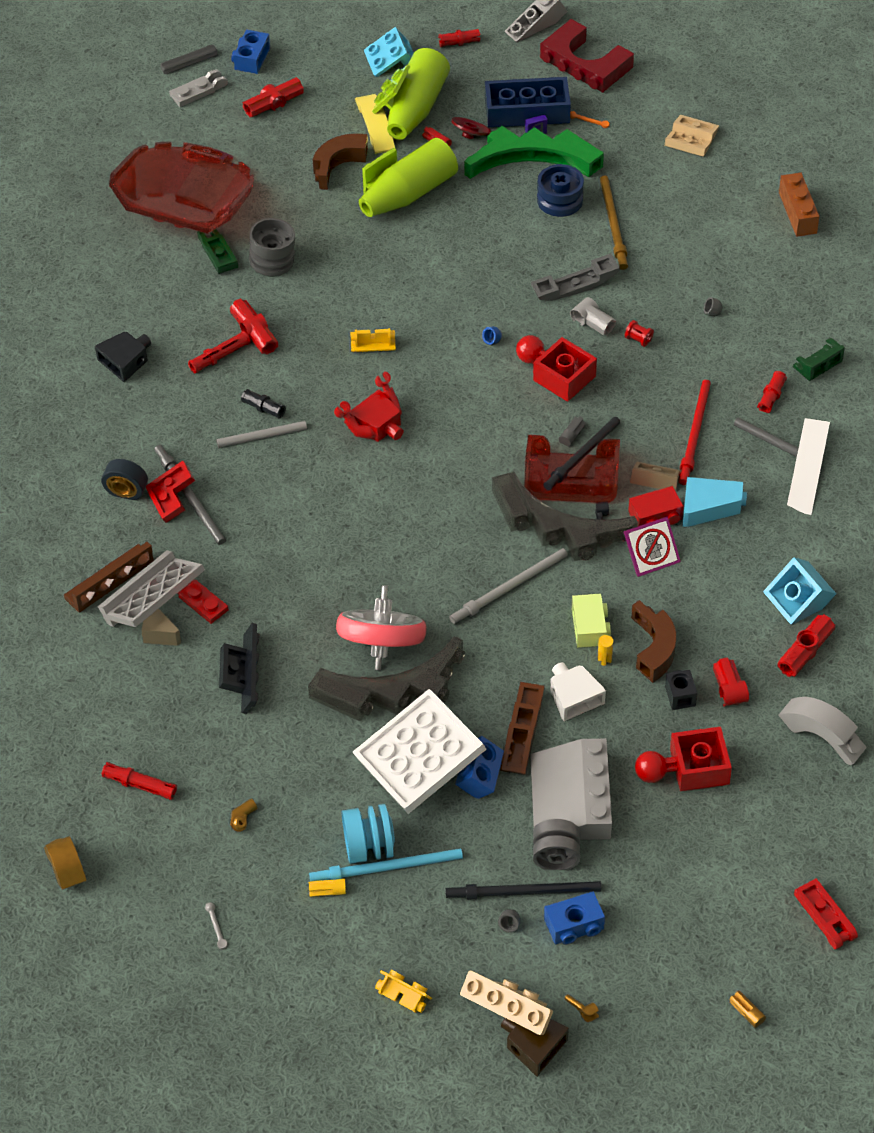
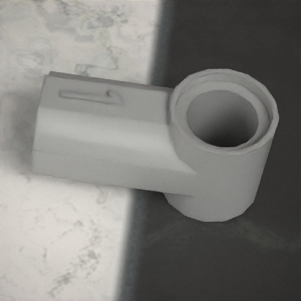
[570,297,616,335]

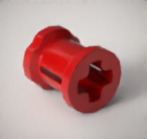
[624,320,654,347]

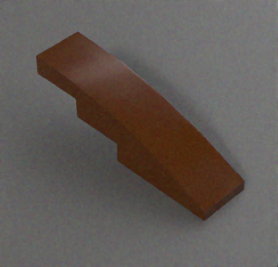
[500,682,545,775]

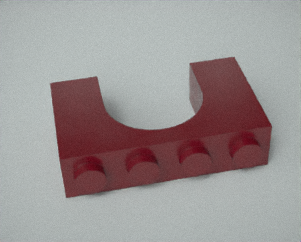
[540,19,634,93]

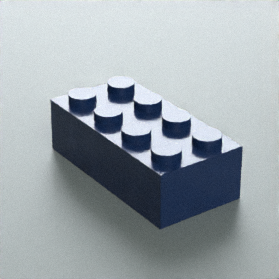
[485,77,571,128]

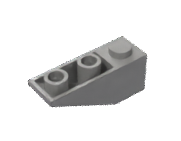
[505,0,568,42]

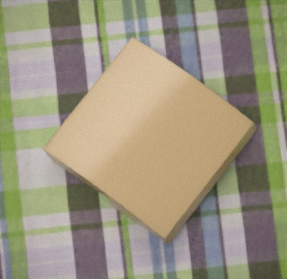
[664,115,719,157]

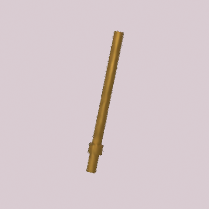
[600,176,628,270]

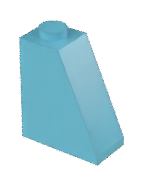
[683,477,747,527]

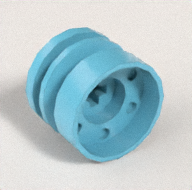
[341,804,395,864]

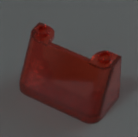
[524,435,620,503]

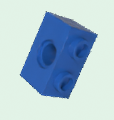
[544,891,605,945]

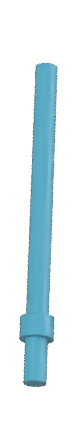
[309,849,463,881]

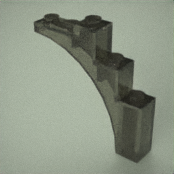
[492,472,638,561]
[308,636,465,721]

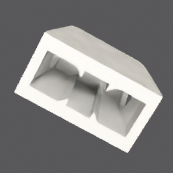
[550,662,606,721]

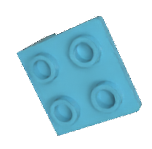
[364,27,414,77]

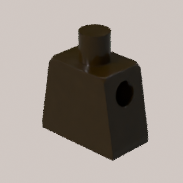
[501,1018,569,1077]

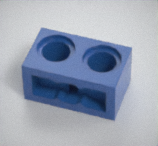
[231,30,270,74]
[455,736,504,799]

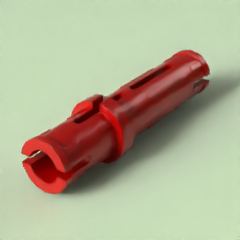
[188,331,250,374]
[102,762,177,800]

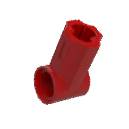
[713,657,749,706]

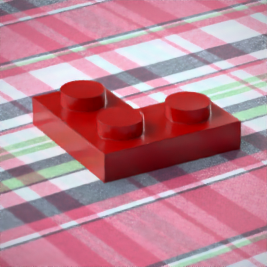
[146,461,196,523]

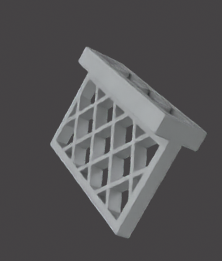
[98,550,205,627]

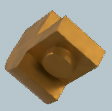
[44,836,87,890]

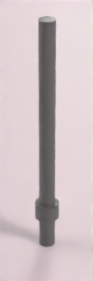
[154,445,226,545]

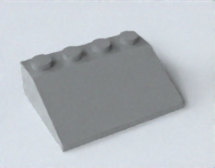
[530,738,612,840]

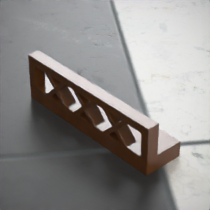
[64,542,154,613]

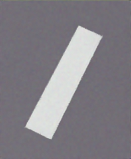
[787,418,830,515]

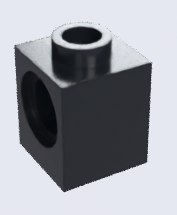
[665,670,697,710]

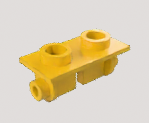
[350,328,396,352]
[375,970,432,1013]

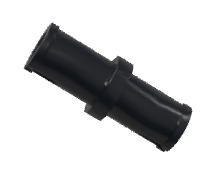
[241,389,286,419]

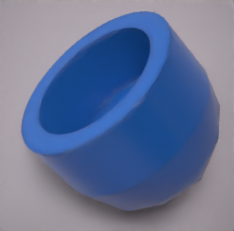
[482,326,502,345]

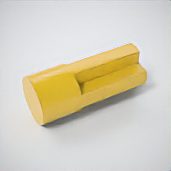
[598,635,613,666]
[309,879,346,897]

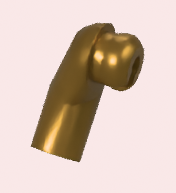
[230,799,258,832]

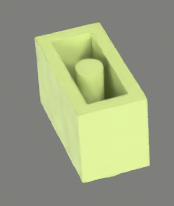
[572,594,611,648]

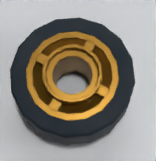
[101,459,148,500]

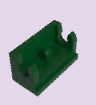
[793,338,845,382]

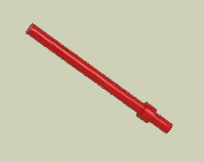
[679,380,711,485]

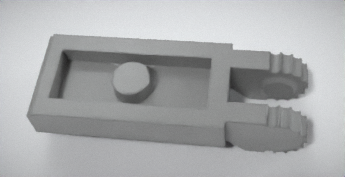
[169,69,228,107]

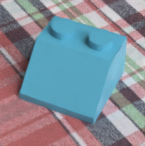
[763,557,836,625]

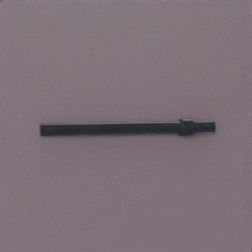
[543,417,620,490]
[445,881,601,900]

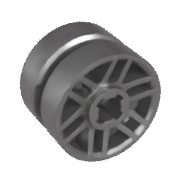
[533,819,580,870]

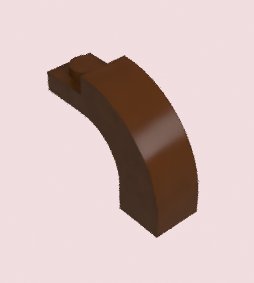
[313,134,368,190]
[631,600,676,683]

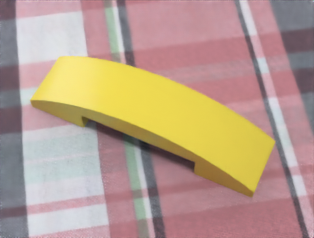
[355,94,395,154]

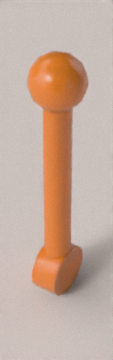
[570,111,610,128]

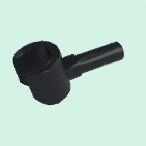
[595,501,609,532]

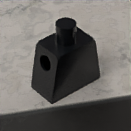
[95,332,152,382]

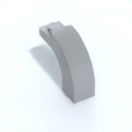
[778,697,867,765]

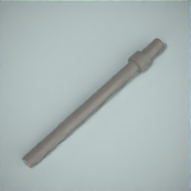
[449,548,568,624]

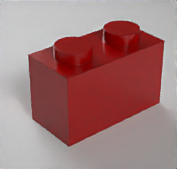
[628,486,683,527]

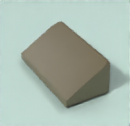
[630,461,681,491]

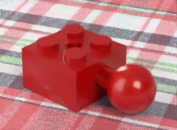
[516,335,597,402]
[635,726,732,791]

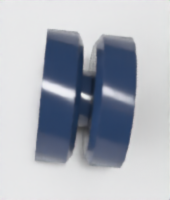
[537,164,584,217]

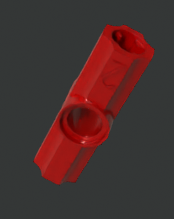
[242,77,304,117]
[230,298,279,355]
[777,614,835,677]

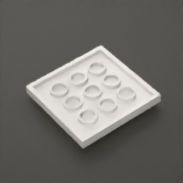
[353,689,486,814]

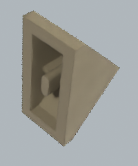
[141,608,181,646]

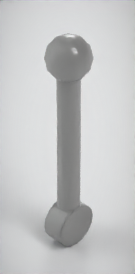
[205,902,228,949]

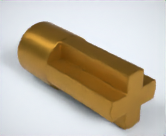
[729,991,766,1028]

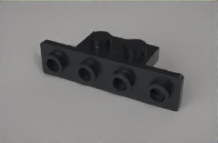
[219,623,260,714]

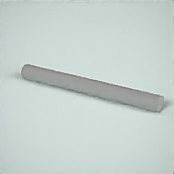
[216,421,307,448]

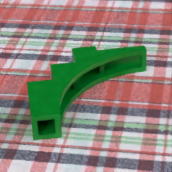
[464,126,604,179]

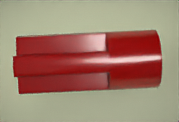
[422,127,452,147]

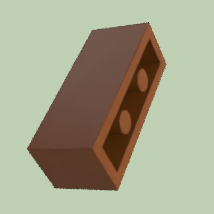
[779,172,819,237]

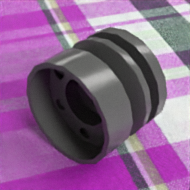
[249,218,295,276]

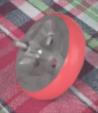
[336,585,427,670]

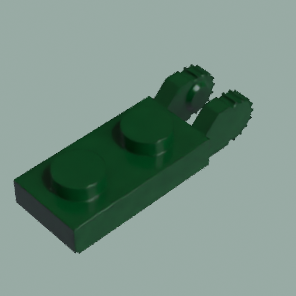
[197,226,238,274]

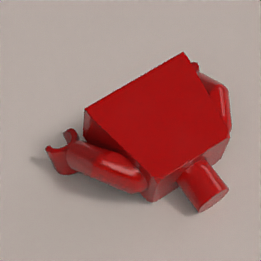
[334,372,404,442]

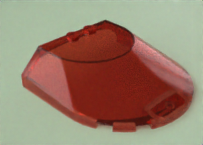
[109,142,254,234]

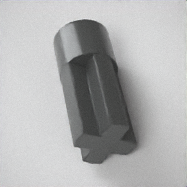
[559,416,586,447]

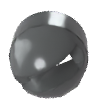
[704,297,723,316]
[498,909,520,932]

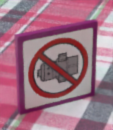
[624,517,681,577]

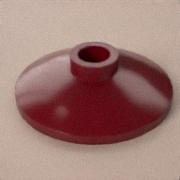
[451,117,491,139]

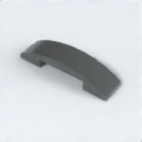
[531,253,620,300]

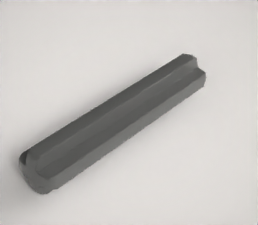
[160,44,217,74]

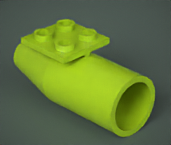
[372,48,450,140]
[359,138,458,217]

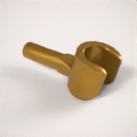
[564,994,599,1022]

